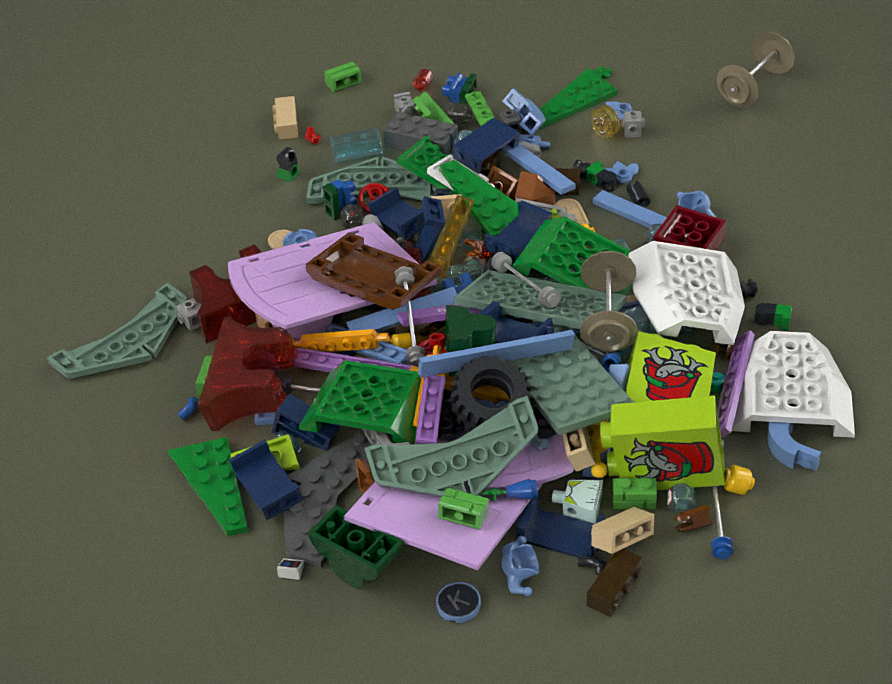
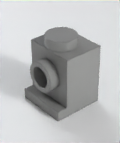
[394,92,415,116]

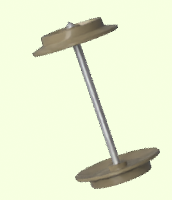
[716,32,795,107]
[580,251,638,352]

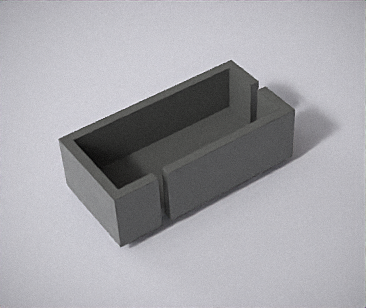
[383,112,458,156]

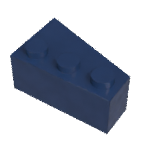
[271,394,341,451]

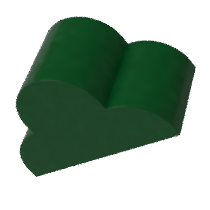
[445,305,496,376]
[308,505,405,588]

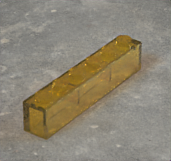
[430,195,474,279]

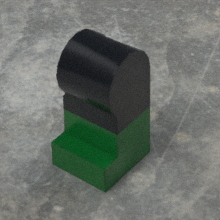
[276,147,299,182]
[586,161,617,192]
[754,303,792,331]

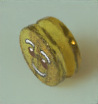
[591,105,620,138]

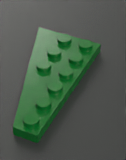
[539,68,618,130]
[397,135,456,195]
[439,160,518,237]
[167,437,248,537]

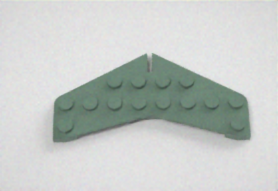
[306,156,439,204]
[47,283,187,379]
[365,396,538,497]

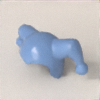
[677,191,716,217]
[501,536,539,596]

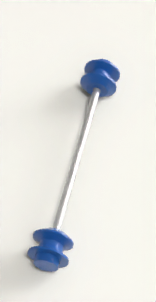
[711,486,734,560]

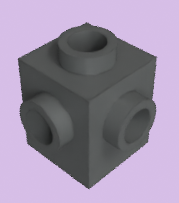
[498,109,522,134]

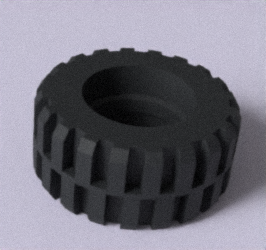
[450,355,531,432]

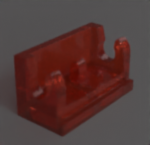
[464,239,492,259]

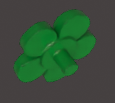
[593,66,612,78]
[482,489,507,501]

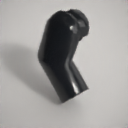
[578,556,607,575]

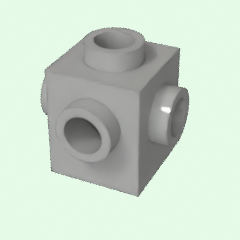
[621,110,645,138]
[177,298,207,331]

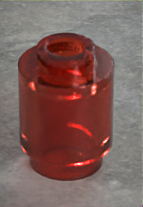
[413,69,433,91]

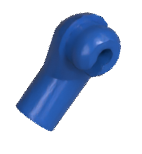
[177,397,201,421]

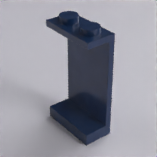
[453,117,520,174]
[368,187,425,240]
[401,196,445,265]
[485,200,552,262]
[479,301,554,344]
[229,440,303,521]
[516,497,605,558]

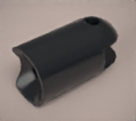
[626,180,651,206]

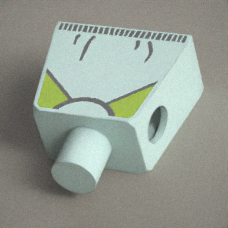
[552,480,603,524]

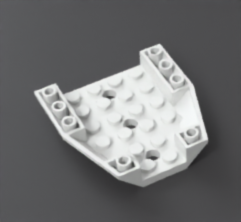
[628,241,745,345]
[731,331,855,438]

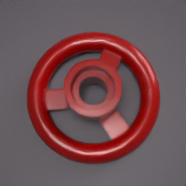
[358,183,390,213]
[419,333,446,356]

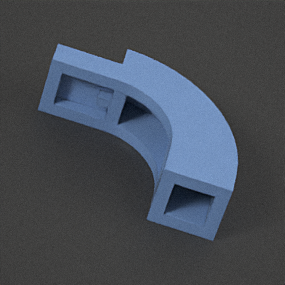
[503,88,545,135]
[767,422,821,471]

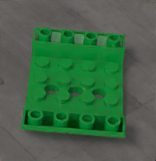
[512,217,633,296]
[299,360,421,445]

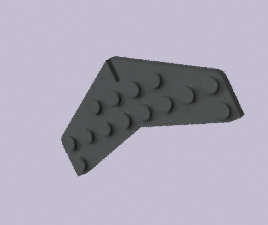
[284,434,372,568]

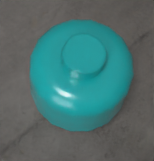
[710,372,726,393]

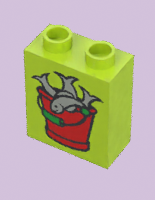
[625,331,716,402]
[600,396,725,490]

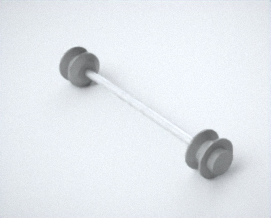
[491,252,561,308]
[395,266,426,366]

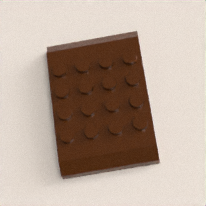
[306,232,443,310]

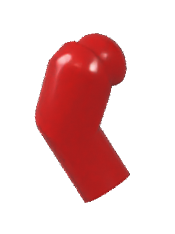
[305,127,321,144]

